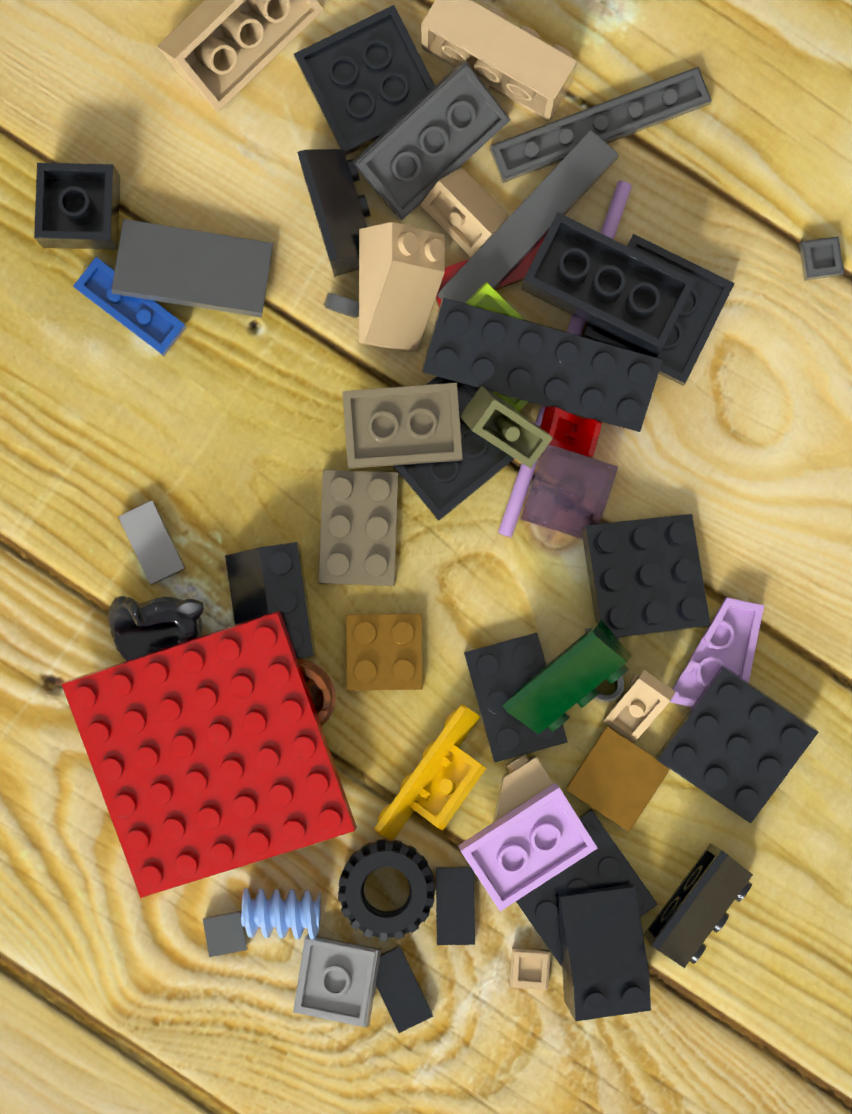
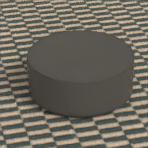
[324,293,359,318]

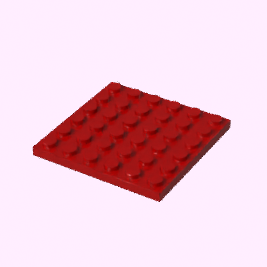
[61,610,357,898]

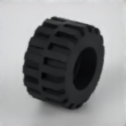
[338,839,435,941]

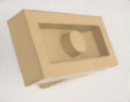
[603,670,675,743]

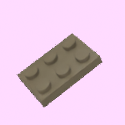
[342,383,463,469]
[319,470,398,586]

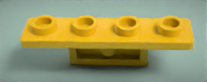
[374,704,487,840]

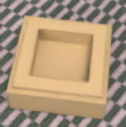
[509,947,551,990]

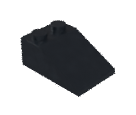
[558,884,651,1021]

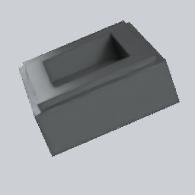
[799,236,844,281]
[202,911,248,957]

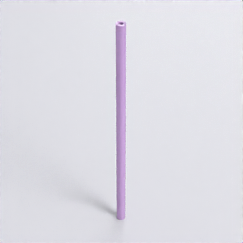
[498,181,632,538]

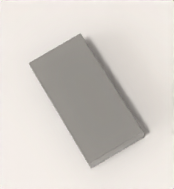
[118,500,186,585]

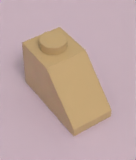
[493,754,554,823]

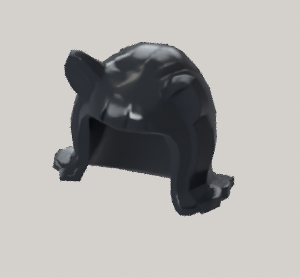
[108,596,204,661]

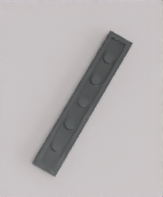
[490,67,712,183]
[437,130,619,303]

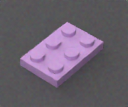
[458,783,597,911]

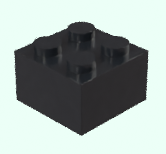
[34,163,120,250]

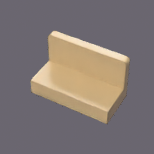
[420,168,510,257]

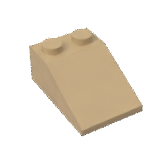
[359,222,445,352]

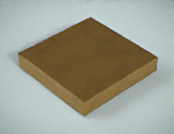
[565,726,670,832]

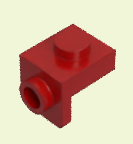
[540,406,602,458]

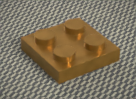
[346,614,423,691]

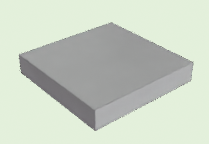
[293,935,381,1027]

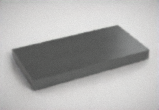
[352,61,511,220]
[111,219,273,318]

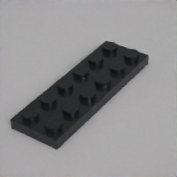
[422,297,663,432]

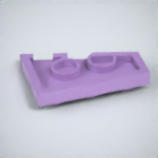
[670,598,764,707]

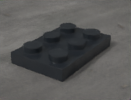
[464,633,568,763]

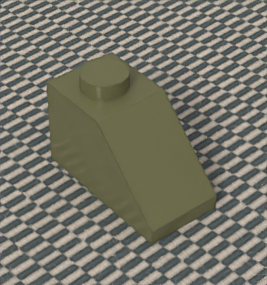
[460,385,553,469]

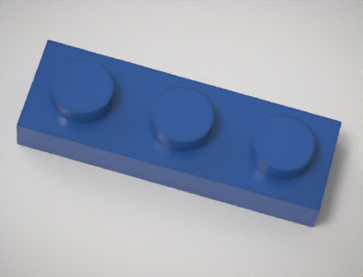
[73,257,187,356]

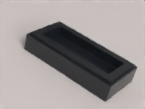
[436,866,475,945]
[376,945,433,1033]

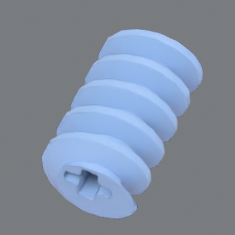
[241,888,321,939]

